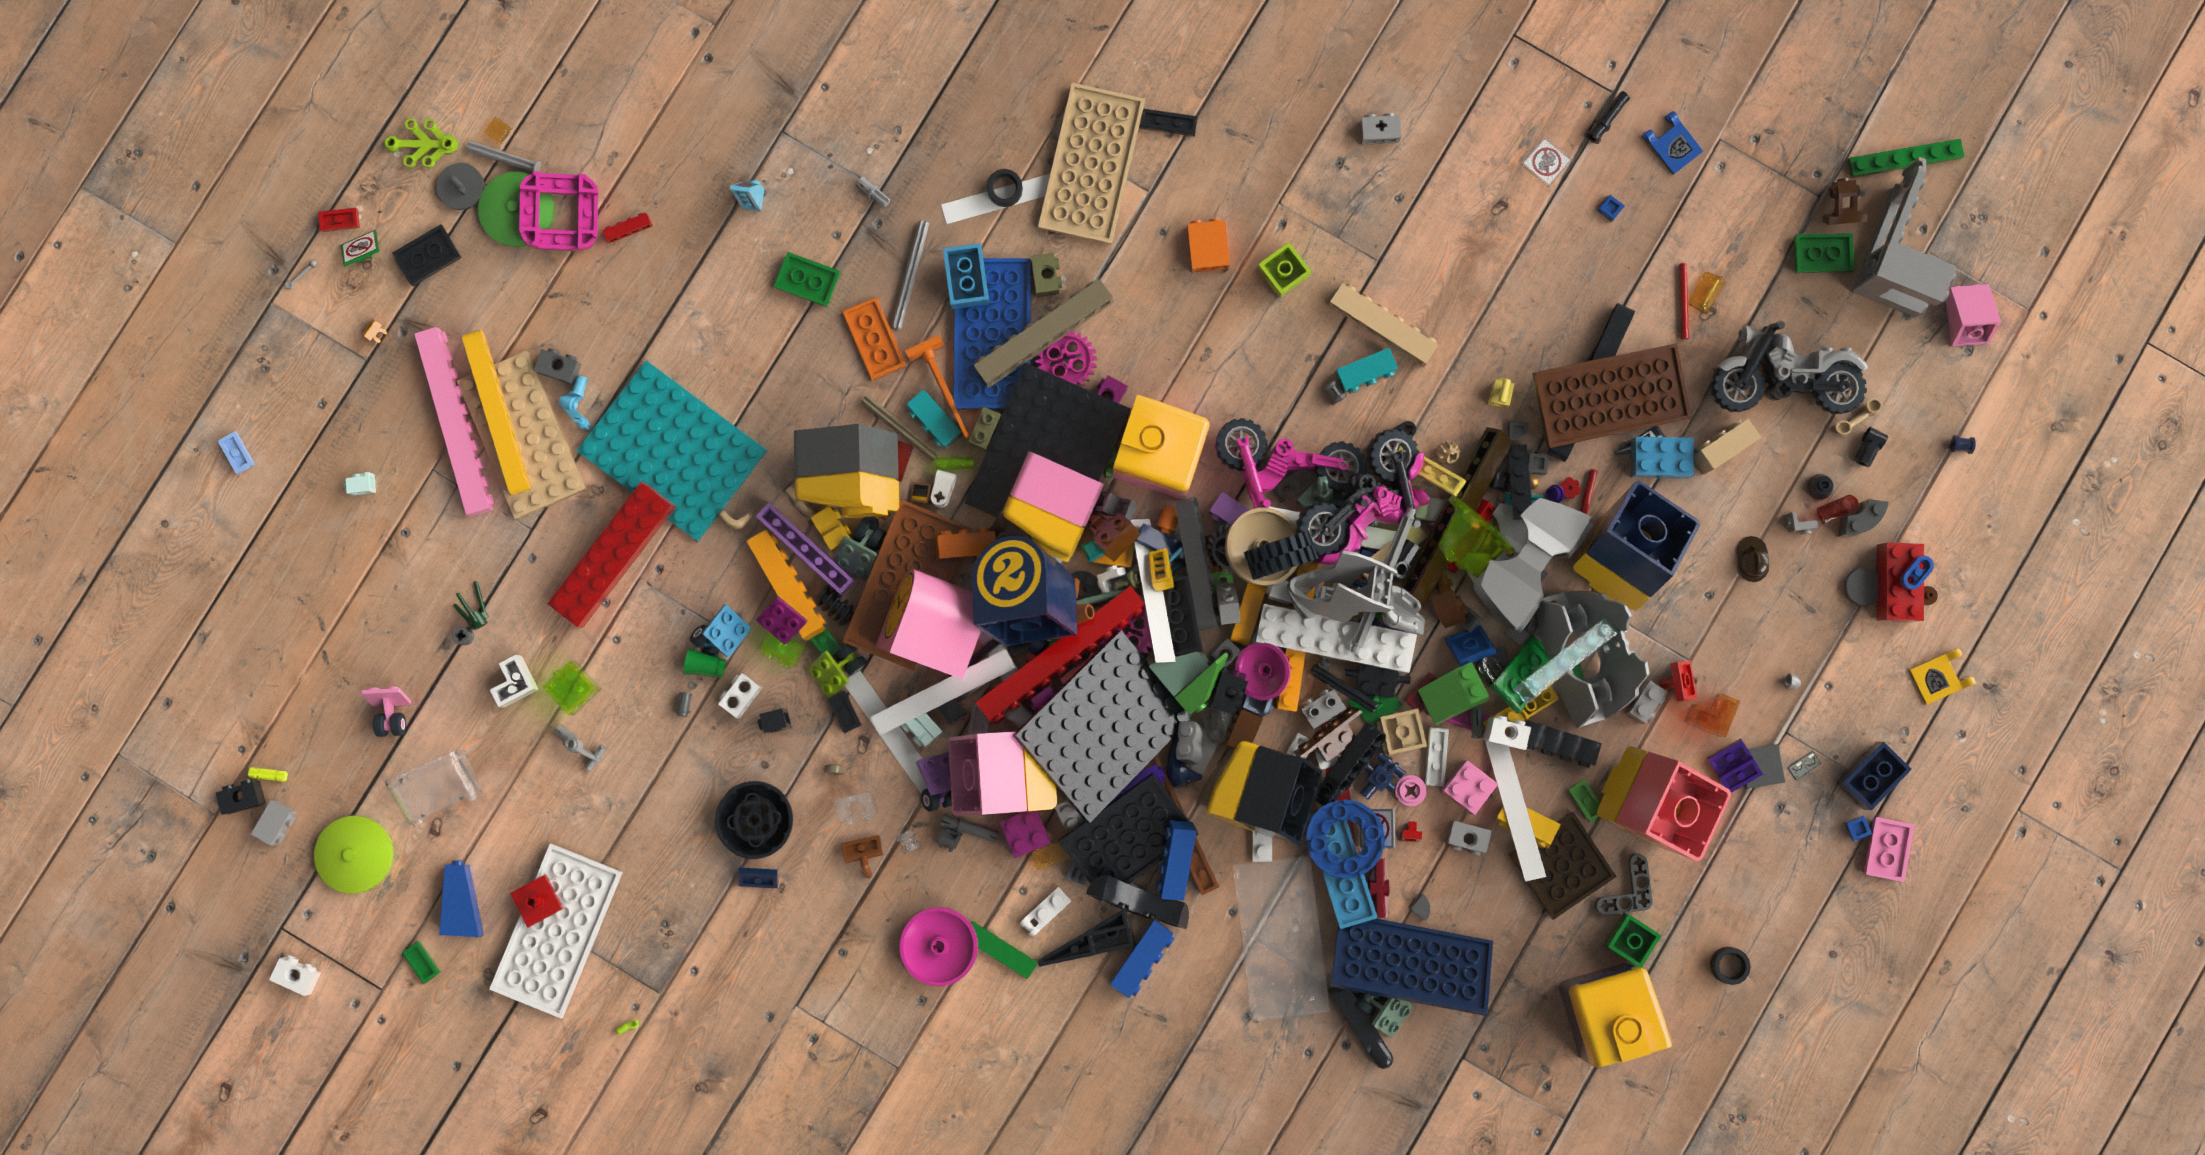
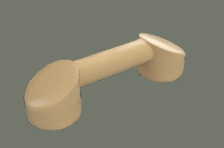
[1835,398,1883,437]

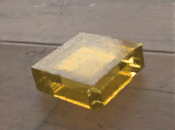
[485,117,512,144]

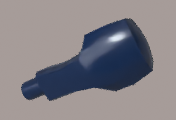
[1167,734,1202,788]

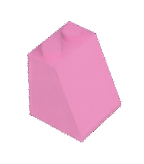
[1946,284,2001,347]

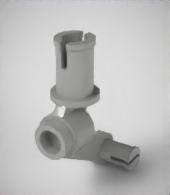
[553,724,607,771]

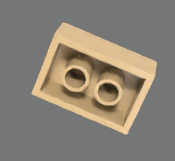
[1694,419,1762,474]

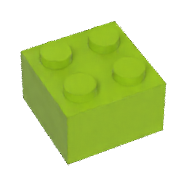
[1257,242,1312,299]

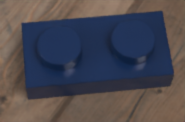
[738,867,779,889]

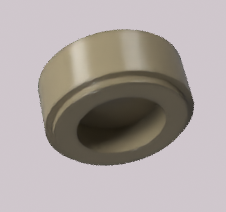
[824,764,844,775]

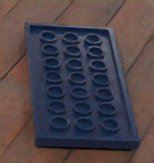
[1330,919,1493,1016]

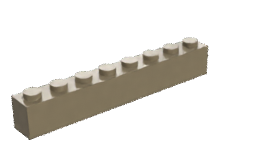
[974,279,1114,388]

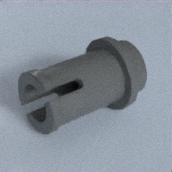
[675,692,692,717]

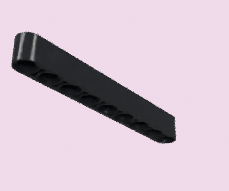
[1547,303,1635,462]

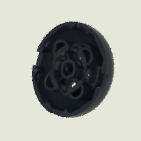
[715,781,793,859]

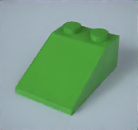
[1175,653,1228,715]
[1418,662,1489,725]

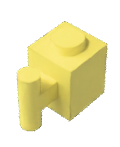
[1488,378,1514,409]

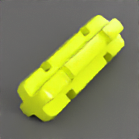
[248,767,288,782]

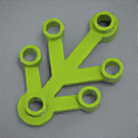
[384,118,458,169]

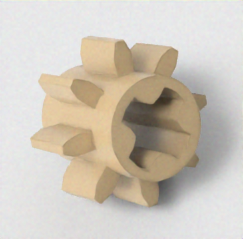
[1435,440,1461,464]

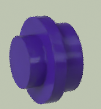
[1545,484,1564,503]

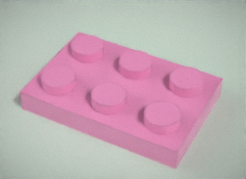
[1864,817,1914,882]

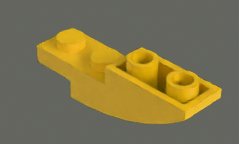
[1483,683,1559,732]

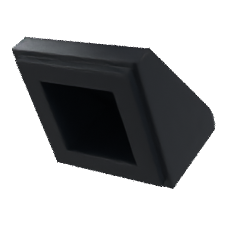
[1489,469,1510,493]

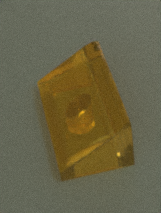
[1688,271,1725,315]

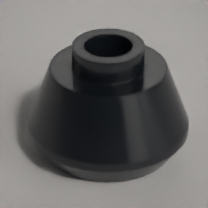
[1807,474,1834,500]

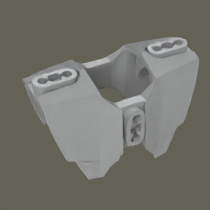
[1460,498,1593,633]
[1536,591,1650,728]

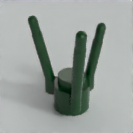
[453,581,489,630]

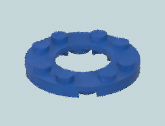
[1306,800,1385,878]

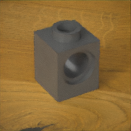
[1211,638,1241,667]

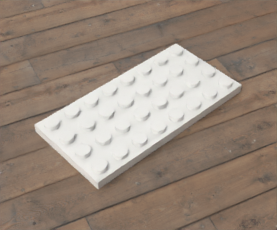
[489,843,623,1018]

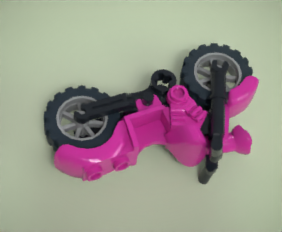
[1295,429,1429,565]

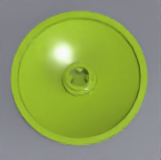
[314,816,394,894]

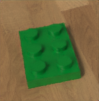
[1794,233,1854,273]
[774,252,841,308]

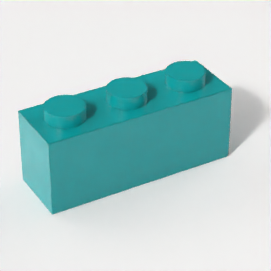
[1335,348,1398,394]
[907,389,963,449]

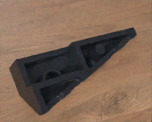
[1038,909,1136,967]

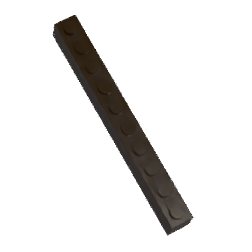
[1401,427,1513,606]

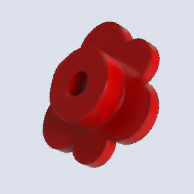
[1560,477,1581,499]

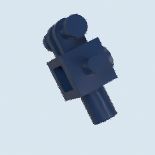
[1360,751,1406,800]

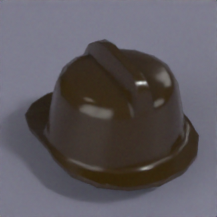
[1737,536,1769,582]

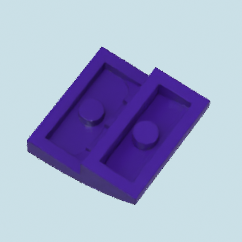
[1707,738,1763,792]

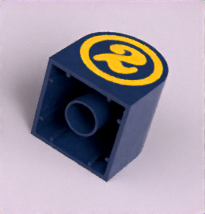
[972,536,1077,646]

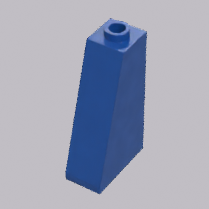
[439,860,484,937]

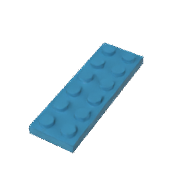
[1307,814,1378,929]

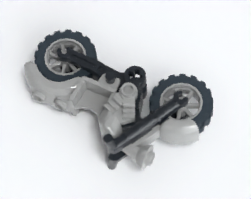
[1710,321,1869,414]

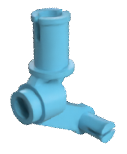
[559,375,591,430]

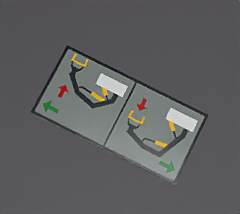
[1788,751,1821,780]

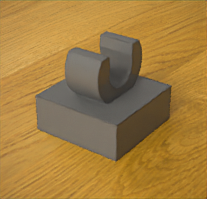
[938,827,963,852]

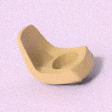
[718,510,752,530]

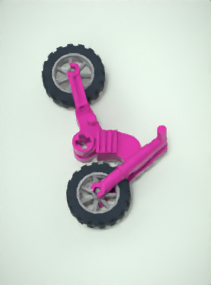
[1215,418,1367,509]

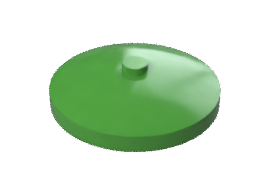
[478,172,555,247]

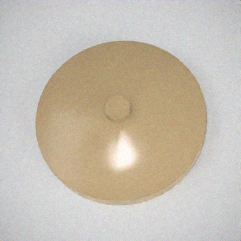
[1225,508,1297,586]

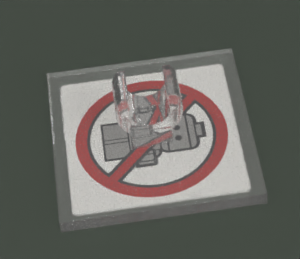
[1520,136,1574,188]

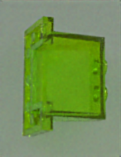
[1438,494,1515,578]

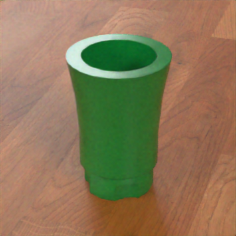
[683,648,726,678]

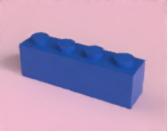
[1156,820,1197,900]
[1110,919,1174,998]

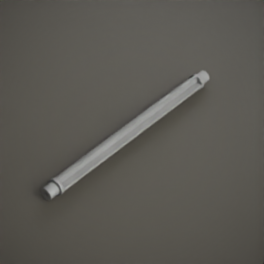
[1350,507,1416,655]

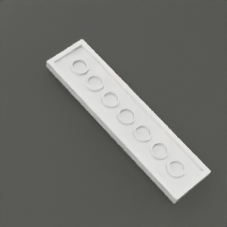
[1256,604,1417,673]

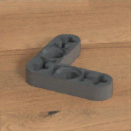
[1595,854,1653,915]

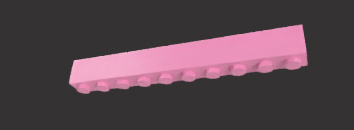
[415,327,494,517]

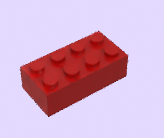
[1877,542,1924,622]

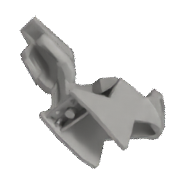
[1287,551,1425,637]

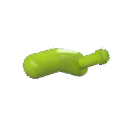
[615,1019,639,1035]

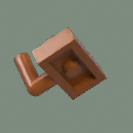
[841,835,883,878]

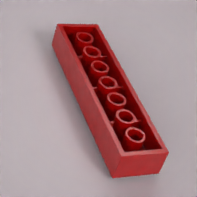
[547,482,677,627]

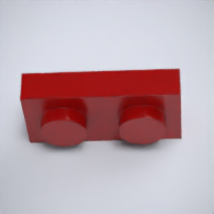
[318,208,360,232]

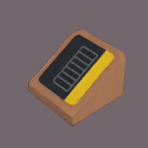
[910,482,932,505]

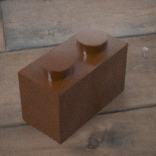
[1224,709,1263,749]

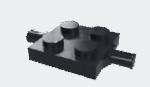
[1344,663,1411,698]

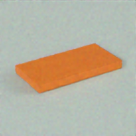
[842,297,906,381]

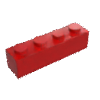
[603,212,653,244]

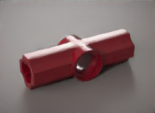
[1368,858,1390,918]

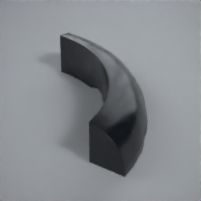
[1086,875,1189,929]

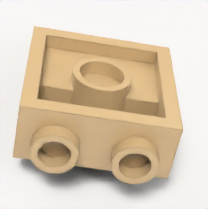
[1376,709,1427,755]

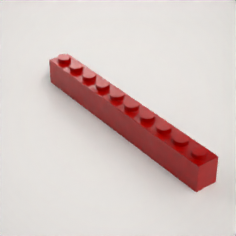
[975,586,1145,724]

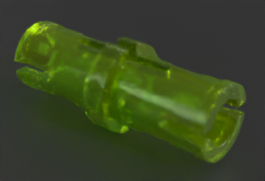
[936,456,974,471]

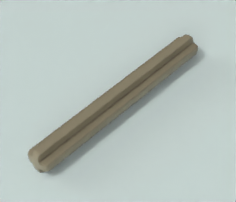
[862,395,939,461]

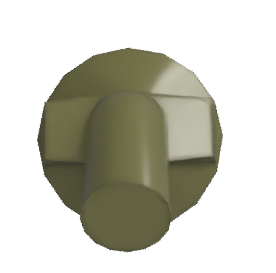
[1115,570,1142,589]

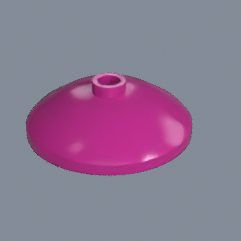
[1235,642,1290,700]

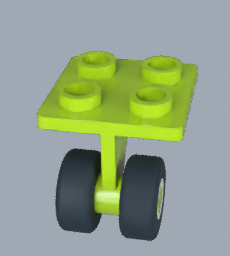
[808,644,868,698]

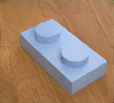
[218,431,255,474]

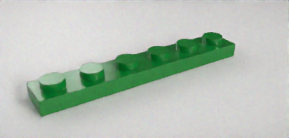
[1847,139,1965,178]

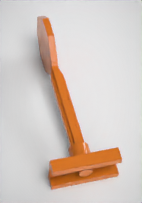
[905,335,970,440]

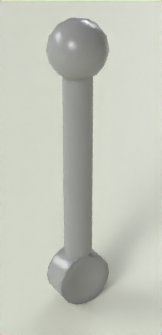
[285,260,317,289]

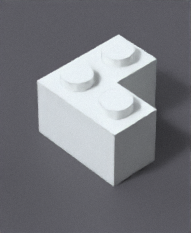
[490,655,539,708]

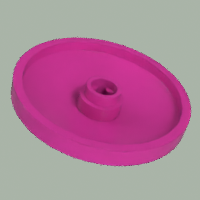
[900,907,978,986]

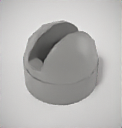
[1784,673,1801,689]

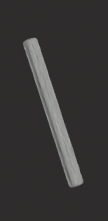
[891,220,929,330]

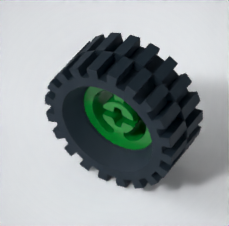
[1244,530,1319,580]

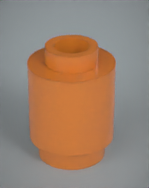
[1157,505,1178,535]

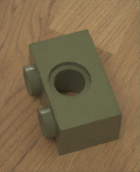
[1031,253,1062,297]
[968,407,1002,452]

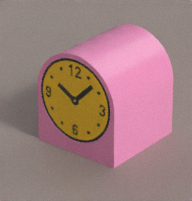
[875,569,981,679]

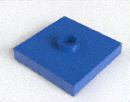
[1445,625,1496,667]

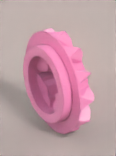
[1395,775,1426,806]

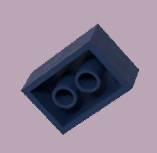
[1836,741,1912,811]

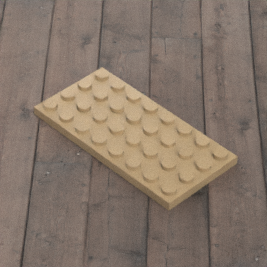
[1038,82,1145,245]
[457,351,587,520]

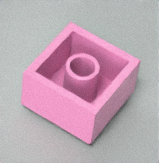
[1441,760,1498,815]

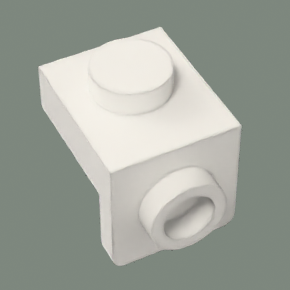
[1097,565,1126,593]

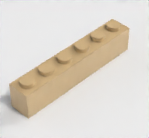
[1328,283,1438,367]

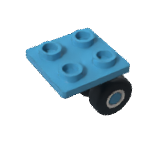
[690,605,751,657]

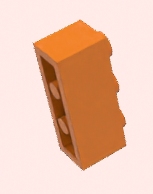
[935,528,996,559]

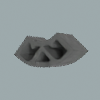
[1839,499,1888,537]

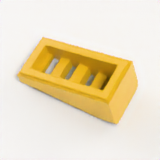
[1148,548,1174,591]

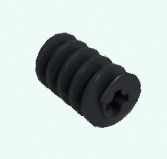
[816,585,854,626]

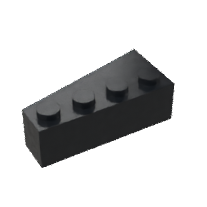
[1167,575,1204,657]

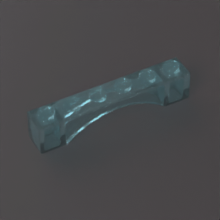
[1514,618,1617,704]

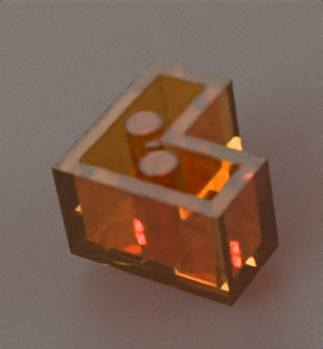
[1684,693,1740,737]

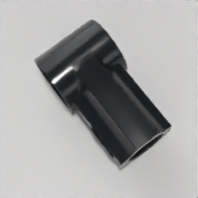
[1854,426,1888,467]
[1394,539,1420,578]

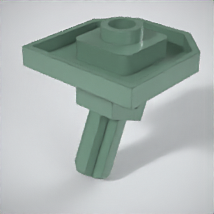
[1296,476,1342,517]

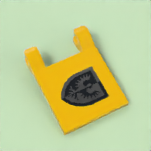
[1910,649,1976,705]

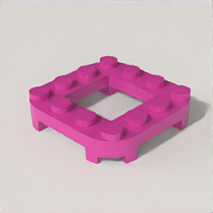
[519,171,598,251]

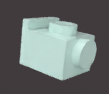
[343,472,376,496]

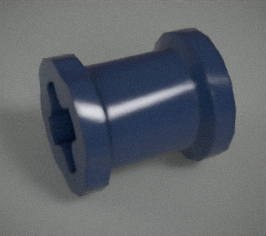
[1950,435,1976,454]

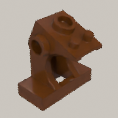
[1823,178,1867,225]

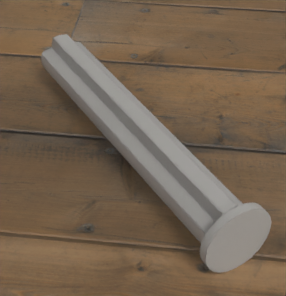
[466,141,541,172]

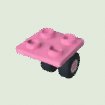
[361,686,411,737]

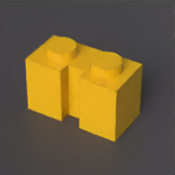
[810,506,852,552]

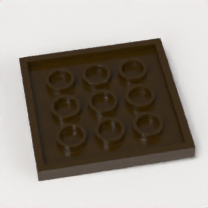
[1508,811,1617,920]

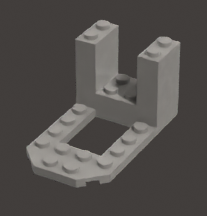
[1851,157,1957,318]

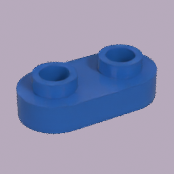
[1900,555,1934,590]

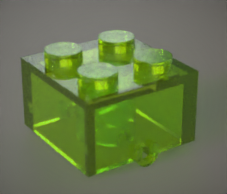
[542,660,601,716]

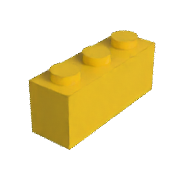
[1496,806,1561,849]

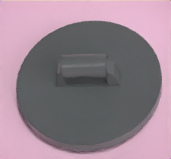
[436,163,484,210]

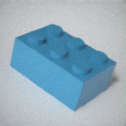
[943,243,990,309]
[1631,437,1694,479]

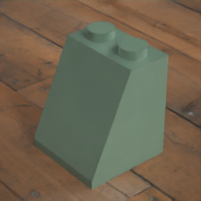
[1149,652,1209,697]

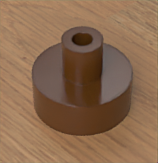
[1924,586,1938,606]

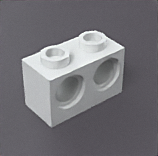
[718,673,763,719]

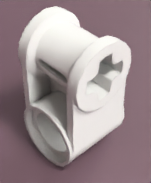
[931,470,957,508]

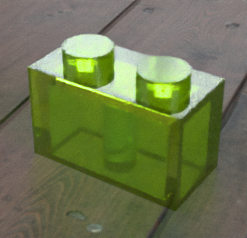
[760,631,807,668]

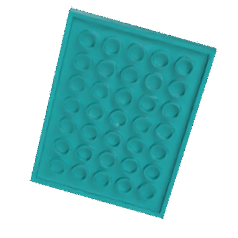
[576,360,768,542]

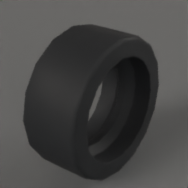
[987,169,1023,207]
[1710,947,1751,985]

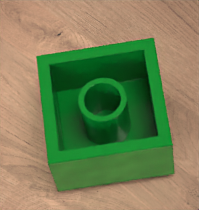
[1603,913,1662,968]

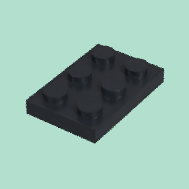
[392,224,462,286]

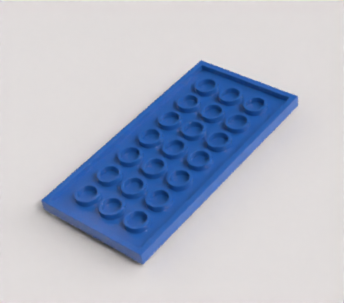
[954,258,1031,410]

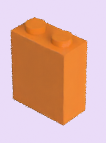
[1187,218,1230,273]

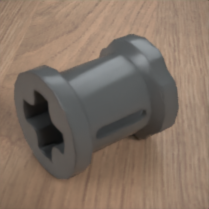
[1322,380,1347,405]
[452,627,474,645]

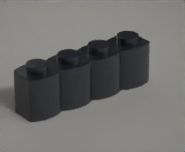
[1525,720,1602,768]

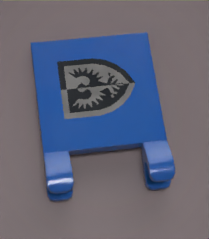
[1642,111,1703,175]

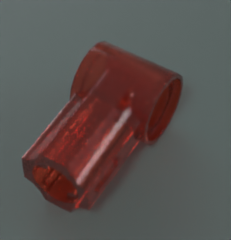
[1816,495,1859,523]

